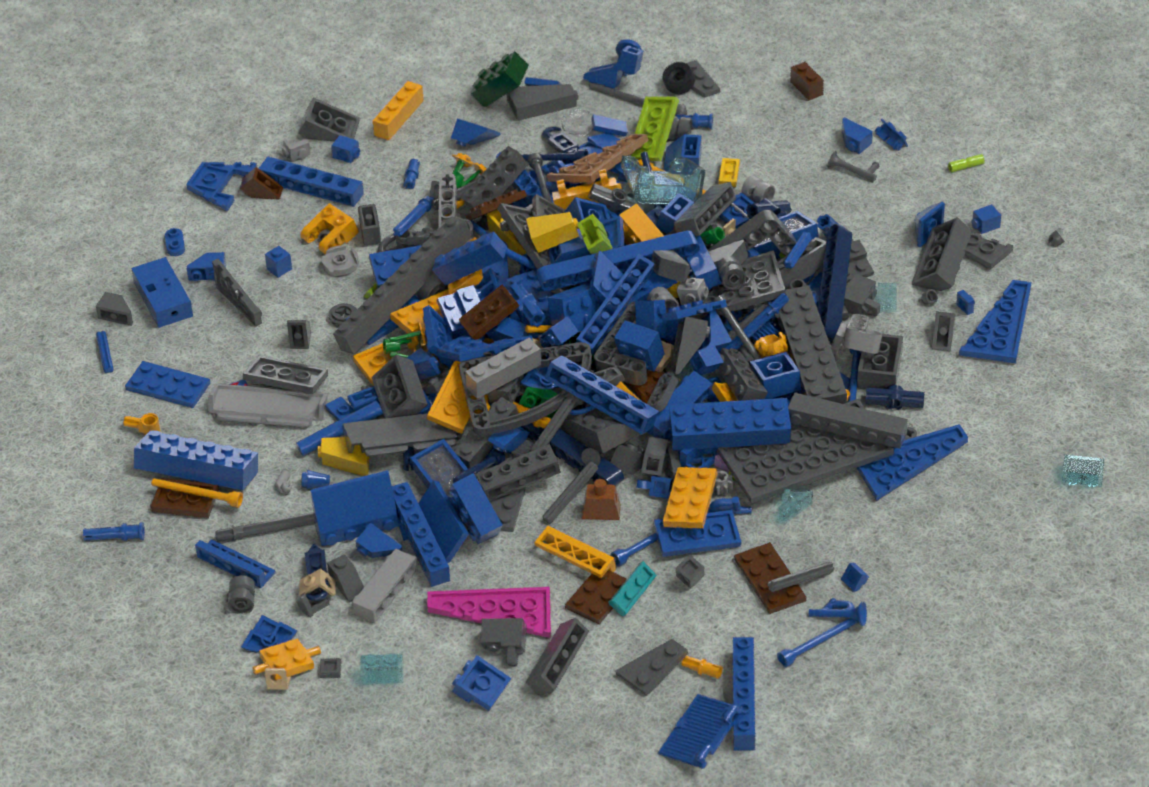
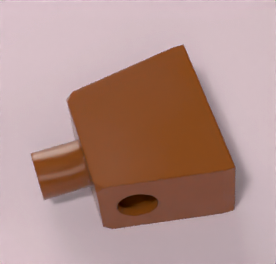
[582,479,621,520]

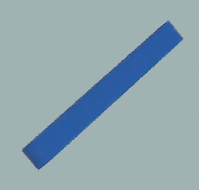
[536,231,700,291]

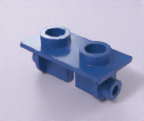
[875,119,908,150]

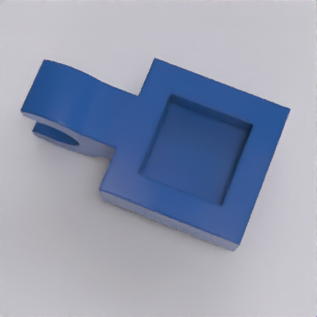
[637,476,672,499]

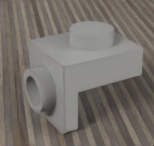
[282,139,311,162]

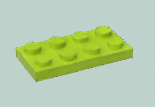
[627,96,679,161]

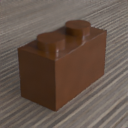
[790,62,824,101]

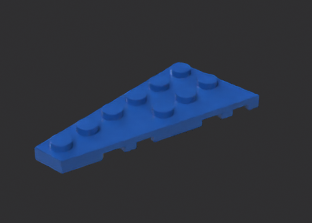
[857,424,968,501]

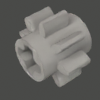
[713,471,733,495]

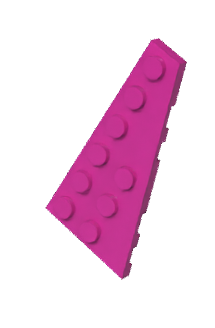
[427,587,551,638]

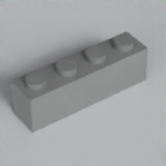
[465,338,541,399]
[352,549,418,623]

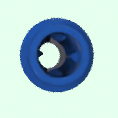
[301,470,330,489]

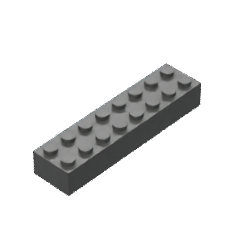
[773,285,847,404]

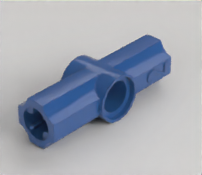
[508,283,545,327]

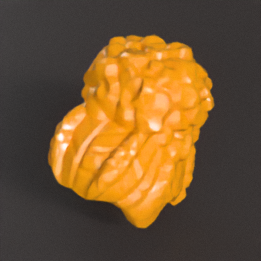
[754,332,790,358]

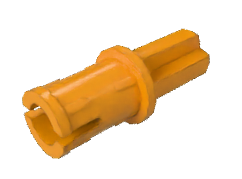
[681,656,723,679]

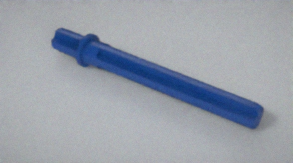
[393,196,434,237]
[719,293,789,353]

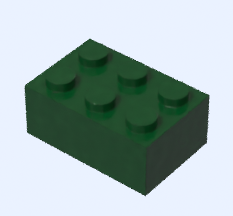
[471,51,529,107]

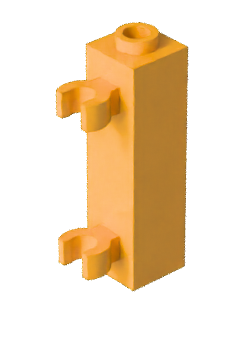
[552,169,622,210]

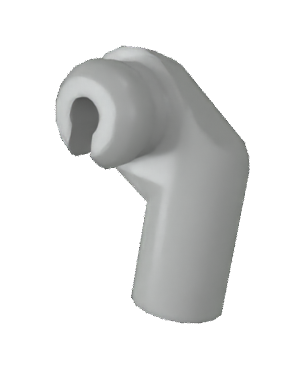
[275,470,292,494]

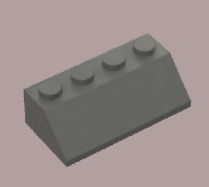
[912,217,972,291]

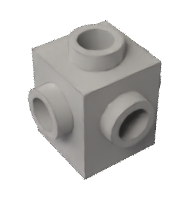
[677,278,709,305]

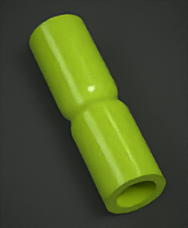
[948,154,985,173]

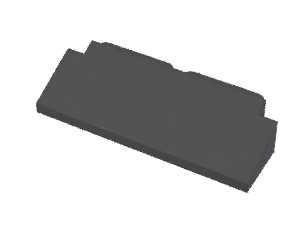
[342,413,464,456]

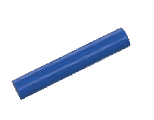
[296,401,383,456]

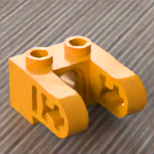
[300,203,359,255]

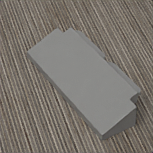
[209,383,328,427]

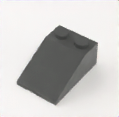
[298,97,361,141]
[669,317,710,376]

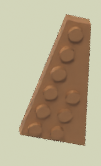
[546,134,648,184]

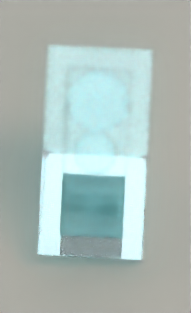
[779,489,813,524]

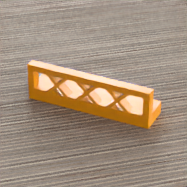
[534,526,616,578]

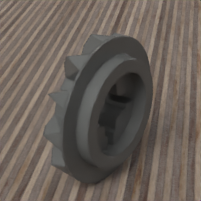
[328,303,357,326]

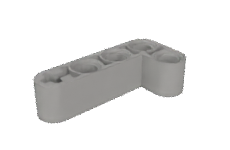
[438,172,474,239]
[843,314,882,354]

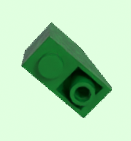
[519,387,558,419]

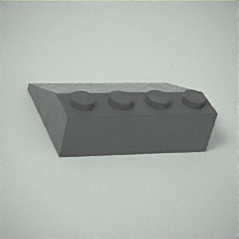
[561,406,640,453]

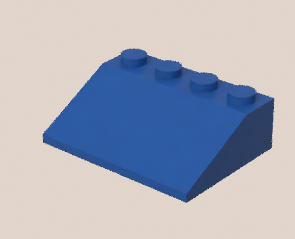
[310,470,399,546]

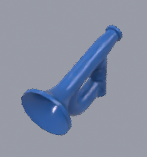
[707,496,752,514]
[809,598,867,626]

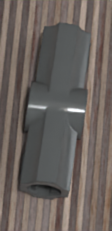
[588,183,645,213]

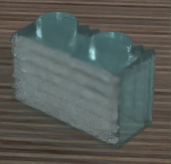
[1062,454,1104,487]
[360,653,404,685]

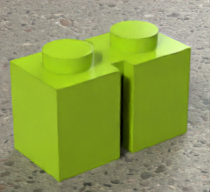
[577,214,613,254]

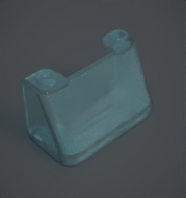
[621,156,706,204]

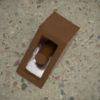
[240,167,283,200]

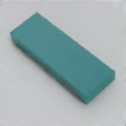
[608,561,657,616]

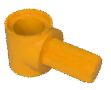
[123,413,160,436]

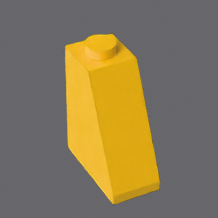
[526,212,579,253]
[318,437,369,476]

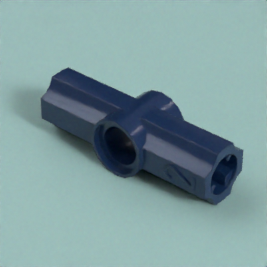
[746,198,792,219]
[865,385,925,410]

